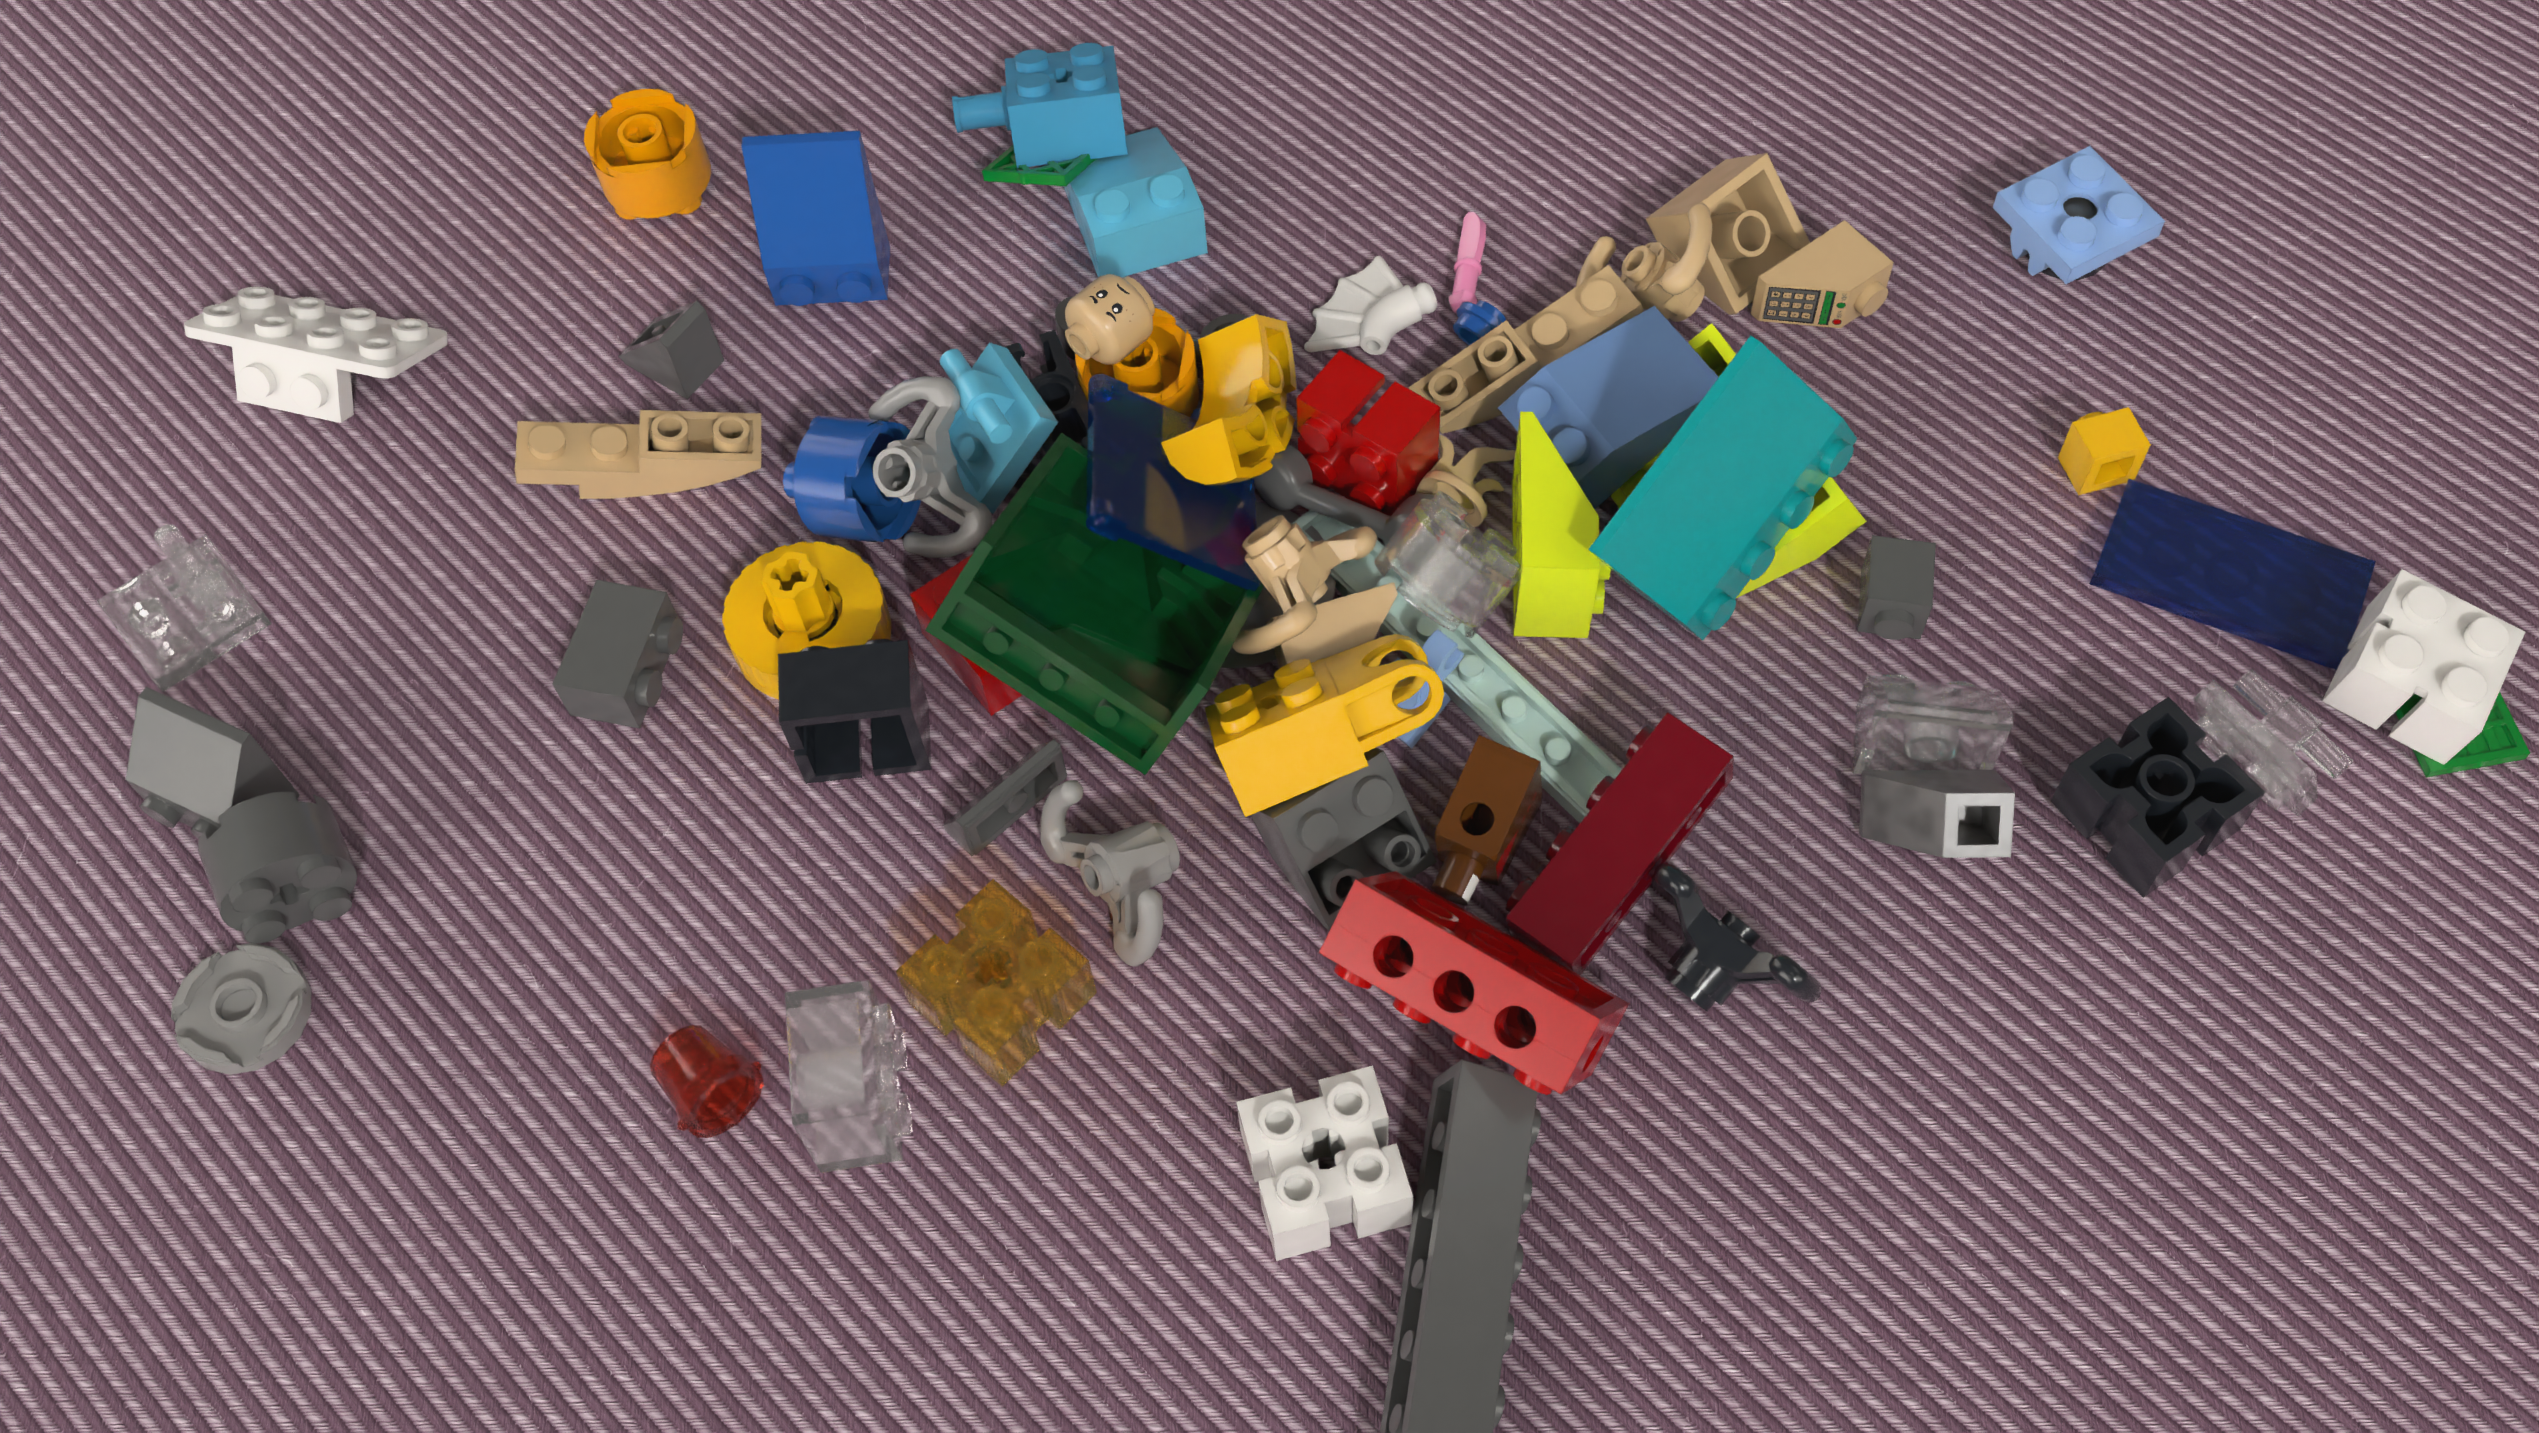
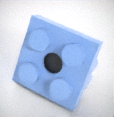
[1993,146,2165,284]

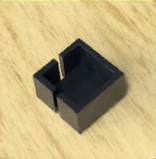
[778,639,932,784]

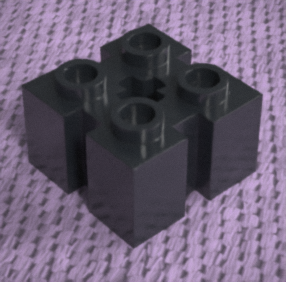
[2051,697,2266,898]

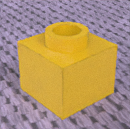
[2058,407,2151,496]

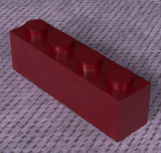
[1505,712,1734,975]

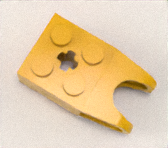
[1205,634,1444,817]

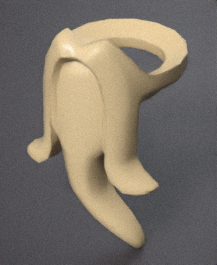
[1415,435,1516,533]

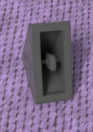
[618,300,724,399]

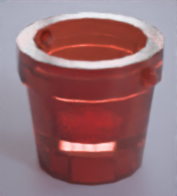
[650,1025,764,1138]

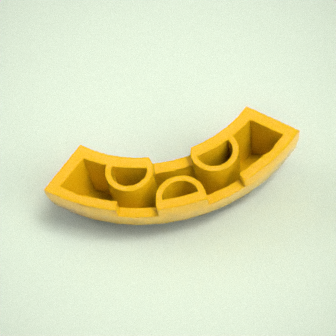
[1161,314,1297,485]

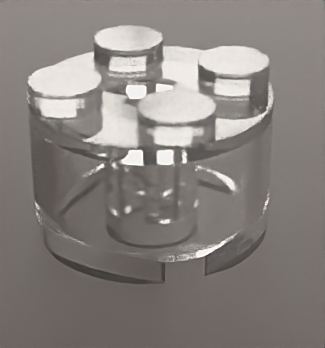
[1374,491,1520,638]

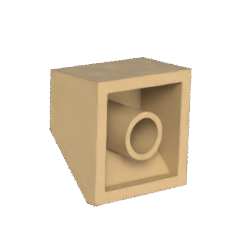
[1646,153,1810,315]

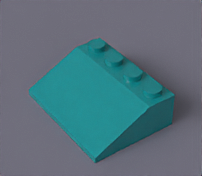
[1589,335,1857,640]

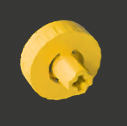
[722,541,891,700]

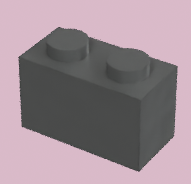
[552,580,683,729]

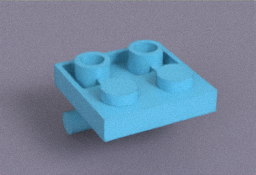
[940,342,1058,514]

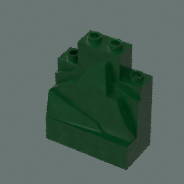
[925,433,1264,775]

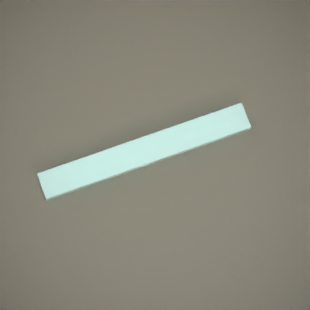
[1292,510,1622,823]

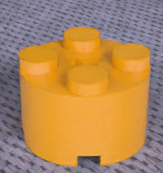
[584,89,711,220]
[1075,308,1199,444]

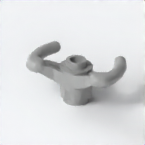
[868,376,992,558]
[1040,780,1180,967]

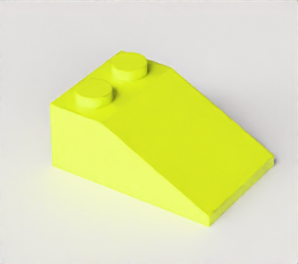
[1512,411,1611,638]

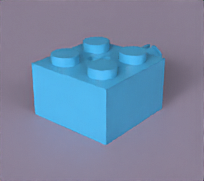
[952,43,1128,168]

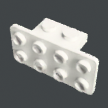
[184,287,448,423]

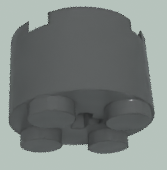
[198,792,357,943]

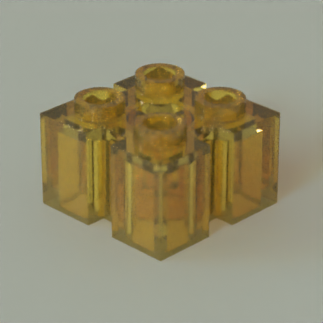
[895,879,1097,1087]

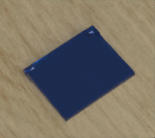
[1086,374,1260,591]

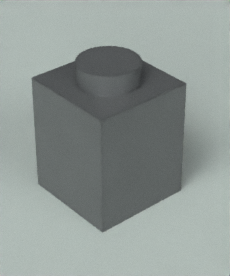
[1857,535,1936,640]

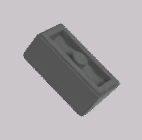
[943,739,1067,856]

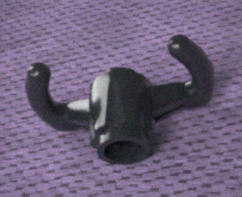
[1654,862,1822,1012]

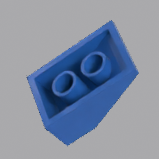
[741,131,890,306]

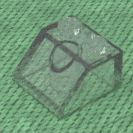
[1853,674,2013,774]

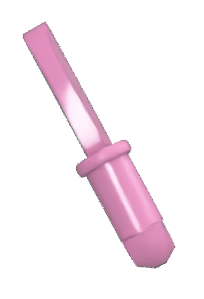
[1449,212,1486,313]

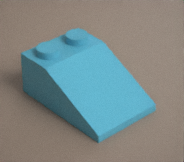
[1063,127,1208,277]

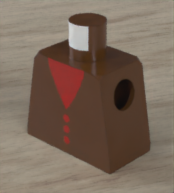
[1431,735,1542,905]

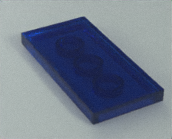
[2089,479,2376,670]

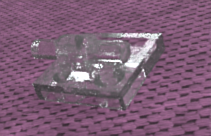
[97,524,272,692]
[2193,669,2353,816]

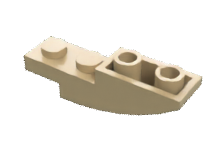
[1409,265,1643,434]
[515,410,761,499]

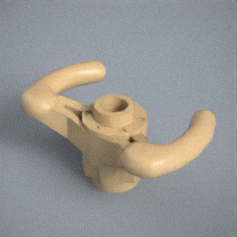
[1575,203,1713,322]
[1232,515,1377,654]

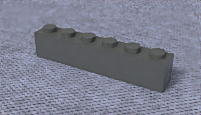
[1380,1059,1541,1433]

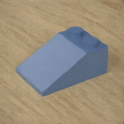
[1498,306,1719,509]

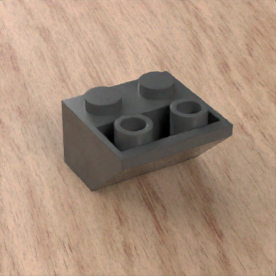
[1251,748,1437,930]

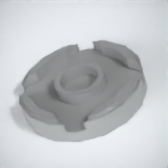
[171,943,312,1075]

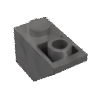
[1859,770,2015,858]

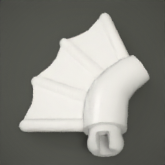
[1304,256,1437,355]

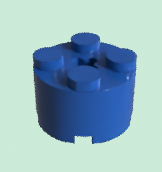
[783,416,921,542]

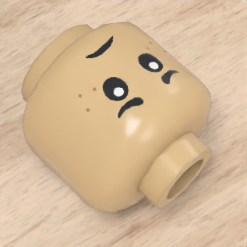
[1065,274,1155,365]

